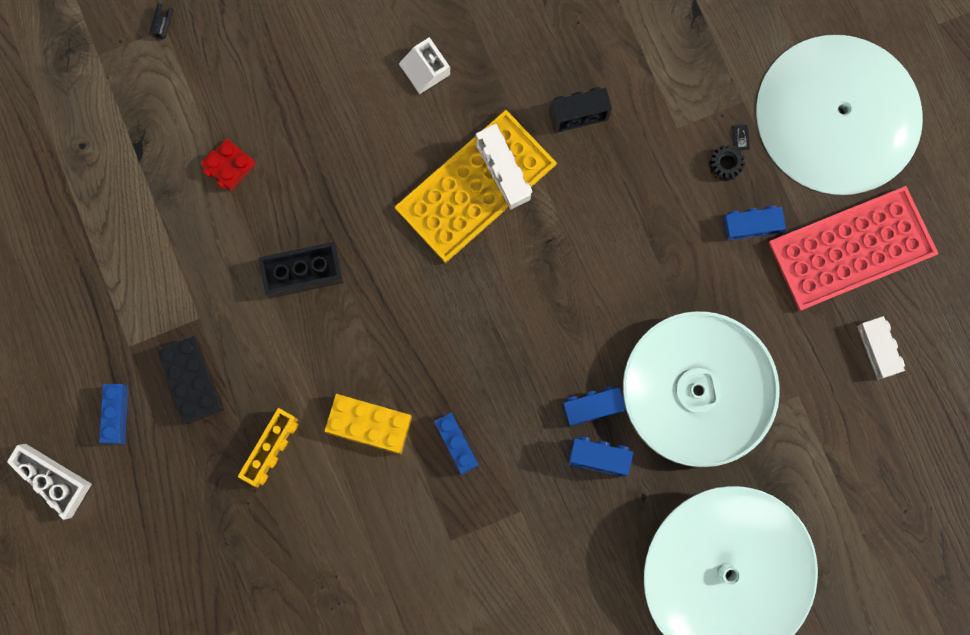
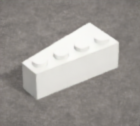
[476,124,532,210]
[7,444,92,520]

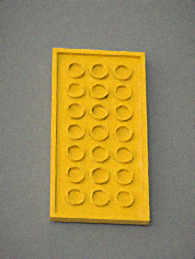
[395,110,557,264]

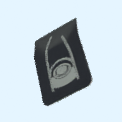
[733,124,750,151]

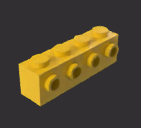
[238,408,298,487]

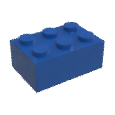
[567,436,633,477]

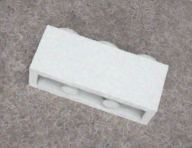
[857,316,905,380]

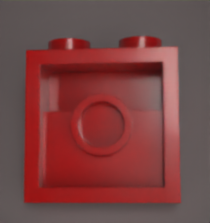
[201,138,256,191]

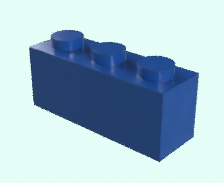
[723,205,786,241]
[99,384,128,445]
[562,386,626,427]
[434,413,478,475]

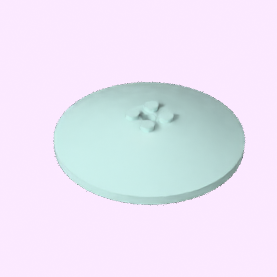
[623,312,779,467]

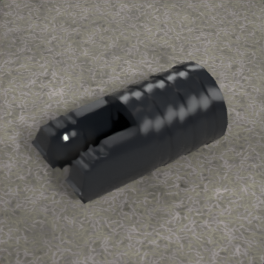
[149,3,174,39]

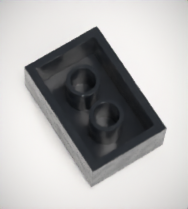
[549,87,612,133]

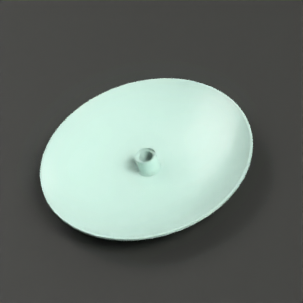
[756,35,923,195]
[644,486,818,635]

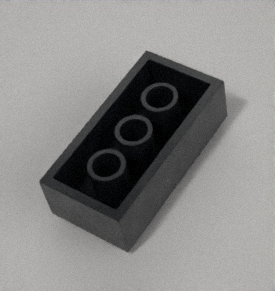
[258,242,344,299]
[157,336,224,425]

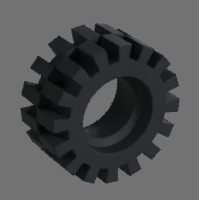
[709,144,745,181]

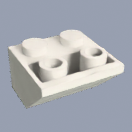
[399,37,450,94]

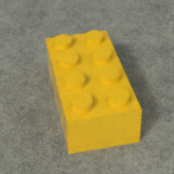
[325,394,412,455]

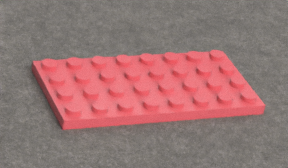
[768,186,938,311]

